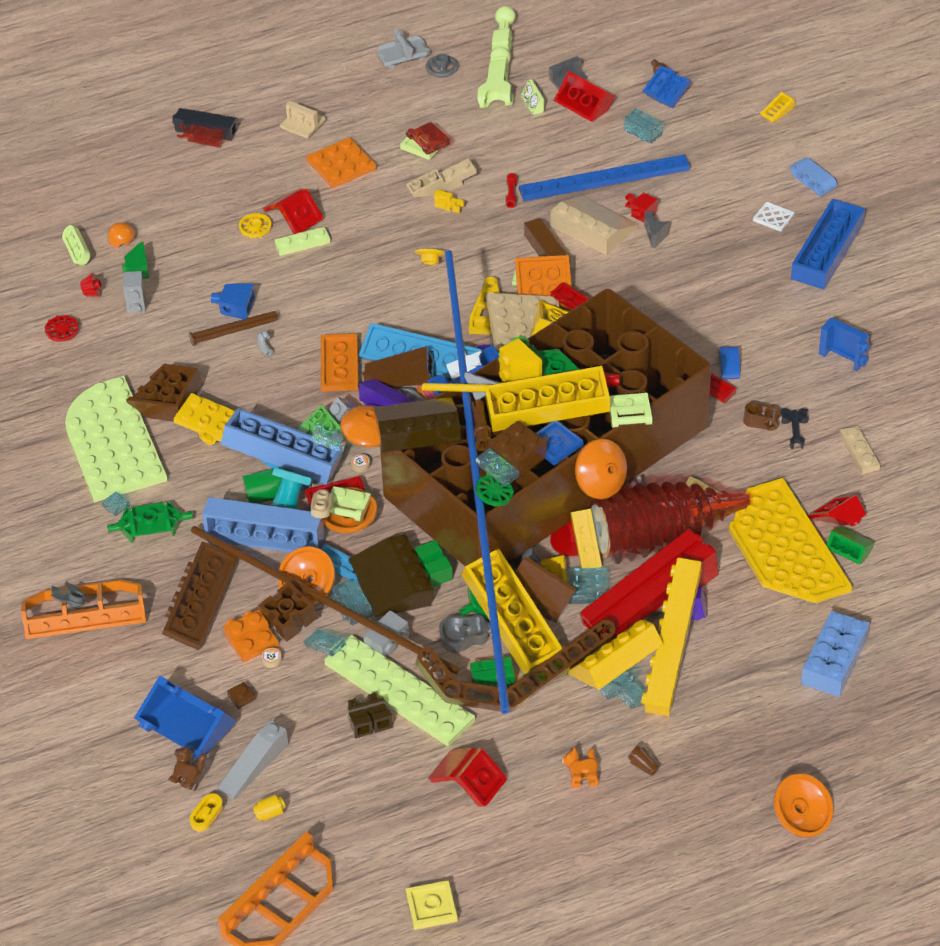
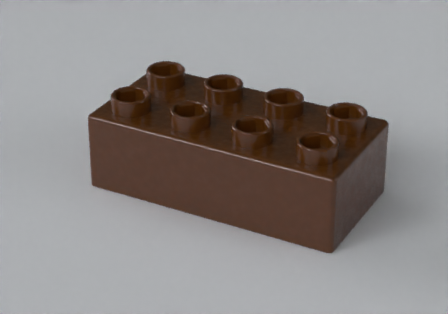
[380,289,711,566]

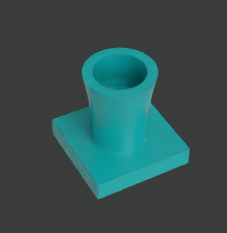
[271,467,314,509]

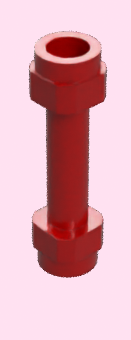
[506,173,517,208]

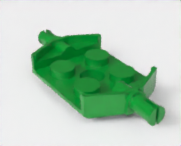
[528,345,580,376]
[107,501,193,543]

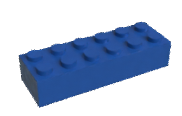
[791,199,865,290]

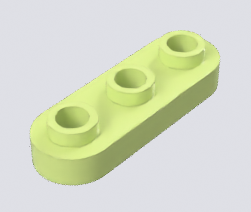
[63,225,90,266]

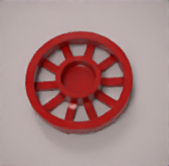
[45,314,79,342]

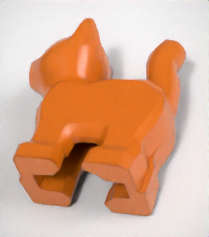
[562,747,598,788]

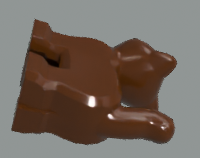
[168,747,207,791]

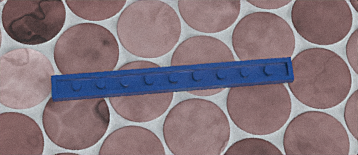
[519,154,690,202]

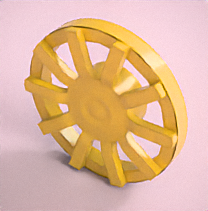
[239,213,272,239]

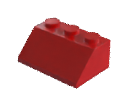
[553,71,616,122]

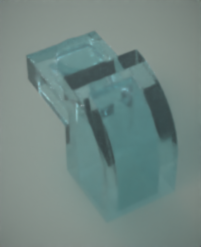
[599,670,645,709]

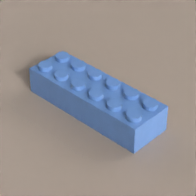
[221,408,344,485]
[202,497,325,552]

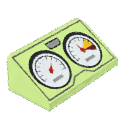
[521,80,544,115]

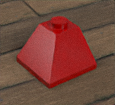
[807,494,866,527]

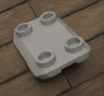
[376,29,430,68]

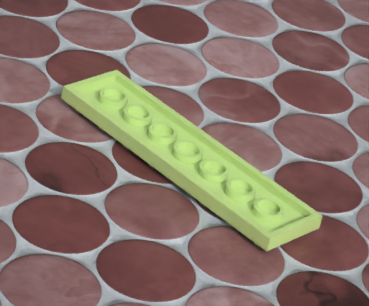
[324,635,475,747]

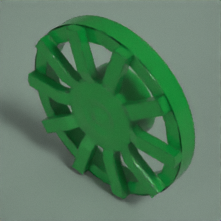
[475,474,514,506]

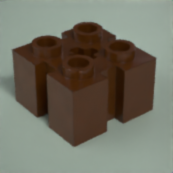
[258,581,318,642]

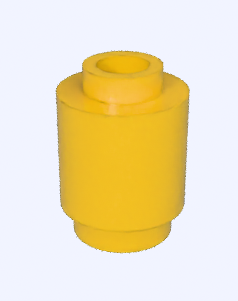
[252,794,286,822]

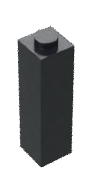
[172,108,237,141]

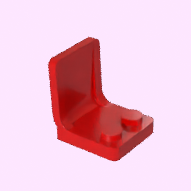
[263,188,323,234]
[428,748,507,807]

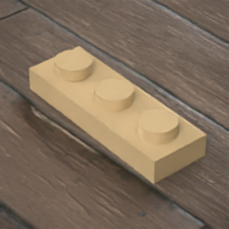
[839,425,880,474]

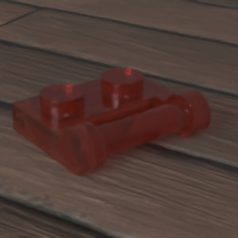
[406,121,450,155]

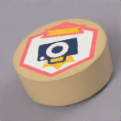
[351,454,370,472]
[261,648,282,668]

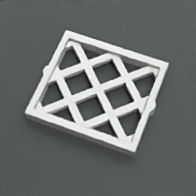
[753,202,795,231]

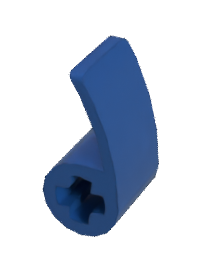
[719,346,740,379]

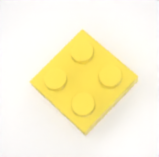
[406,880,457,930]

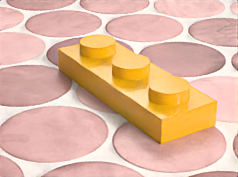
[570,509,602,571]

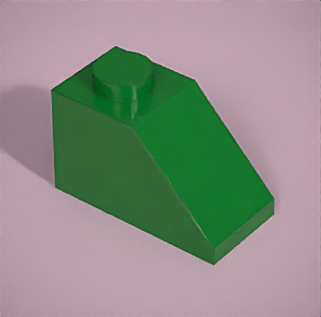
[122,241,149,279]

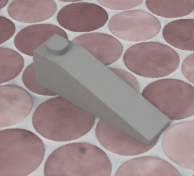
[218,720,288,800]

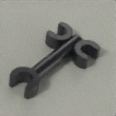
[781,408,808,449]

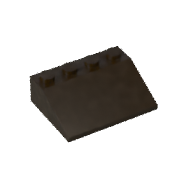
[373,397,461,452]
[348,534,434,617]

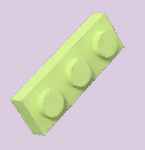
[274,227,330,256]

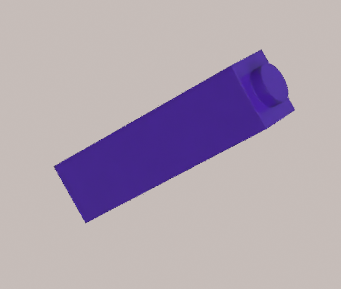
[359,379,416,406]

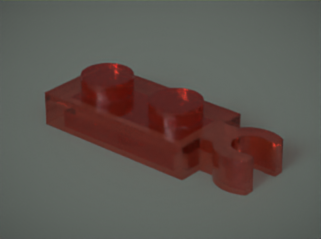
[177,125,224,148]

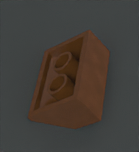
[515,556,576,623]

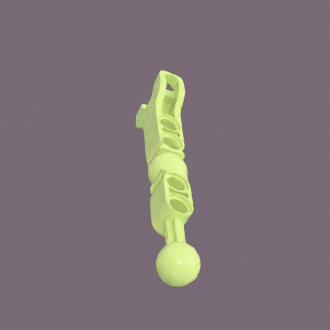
[478,6,515,108]

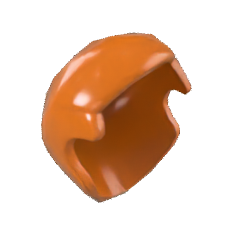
[107,222,135,248]

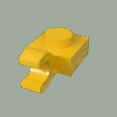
[434,189,464,213]

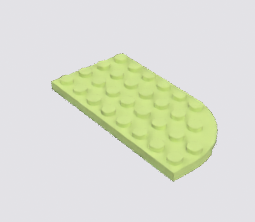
[65,376,167,503]

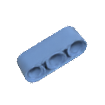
[790,157,837,196]

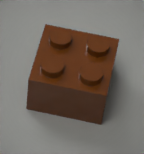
[489,421,546,479]

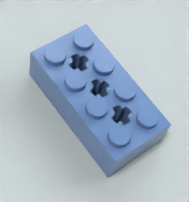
[801,610,870,697]

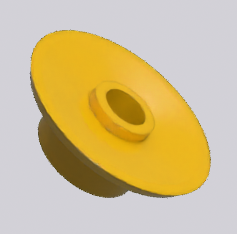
[414,249,445,265]

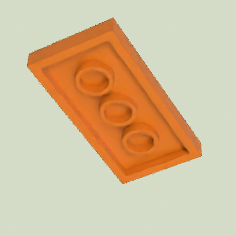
[321,333,358,392]

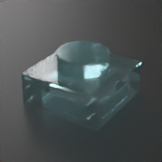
[102,491,130,516]

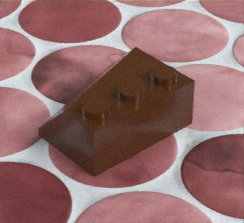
[126,364,202,422]

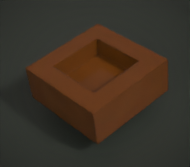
[227,682,255,709]

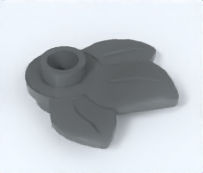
[51,584,86,607]

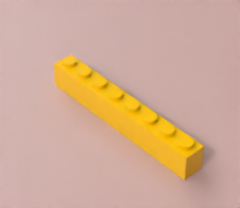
[642,558,702,716]

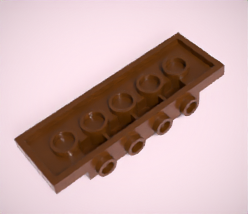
[162,541,238,651]

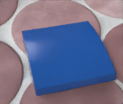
[643,66,691,108]

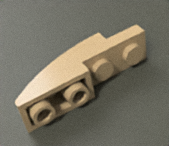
[406,158,477,197]

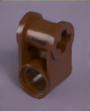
[743,402,781,431]

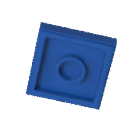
[535,421,583,465]

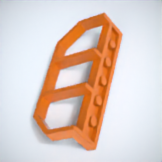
[21,579,146,639]
[218,832,333,946]

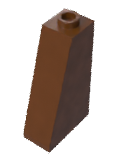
[362,346,434,387]

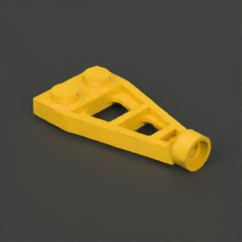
[469,277,499,335]

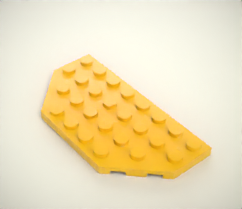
[728,478,852,603]

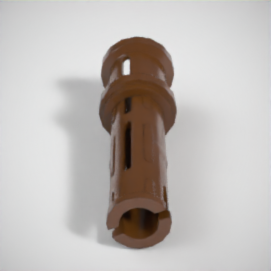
[471,400,492,451]

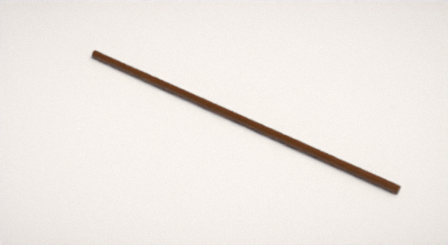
[191,526,460,675]

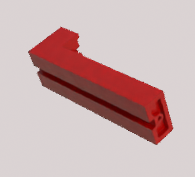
[579,529,719,645]

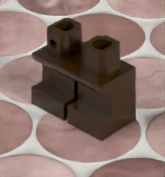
[348,692,393,739]

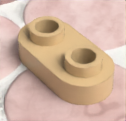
[311,490,332,518]

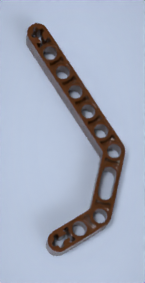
[416,620,615,712]

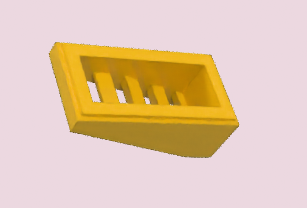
[760,92,795,123]

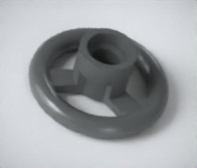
[426,54,458,77]

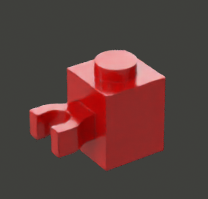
[625,192,658,222]

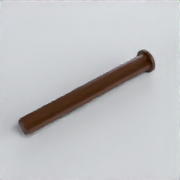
[189,311,278,346]

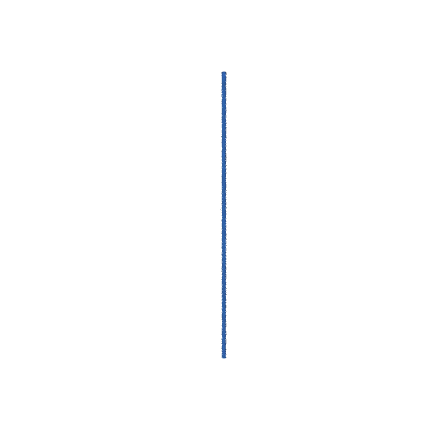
[445,250,510,714]

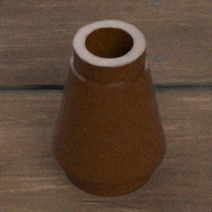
[628,746,660,776]

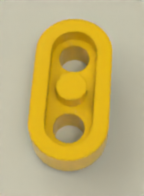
[189,794,223,832]

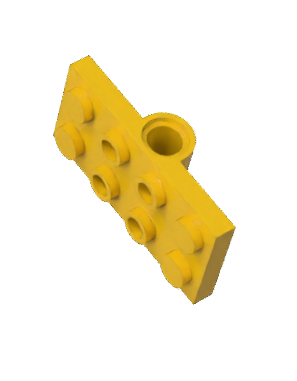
[174,393,235,445]

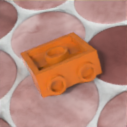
[223,610,279,663]

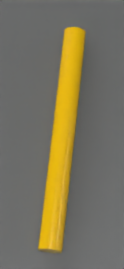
[422,383,489,392]

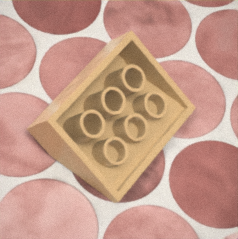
[551,196,638,255]

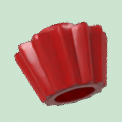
[80,273,102,297]

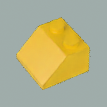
[499,338,542,382]

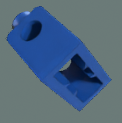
[211,284,255,319]

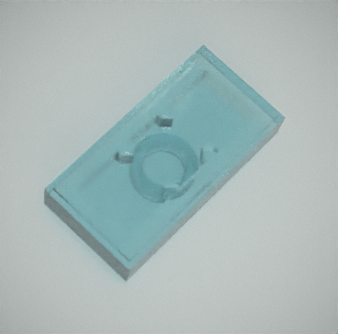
[304,629,346,656]

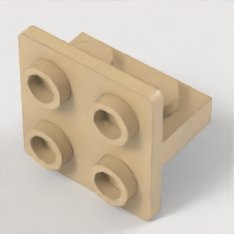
[280,101,326,138]

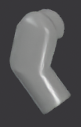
[257,330,273,357]

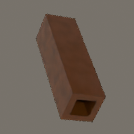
[524,218,567,257]

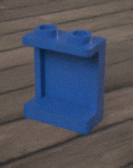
[819,317,870,371]

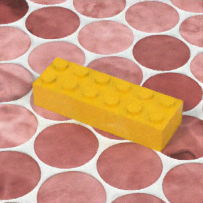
[485,366,610,432]
[461,548,563,676]

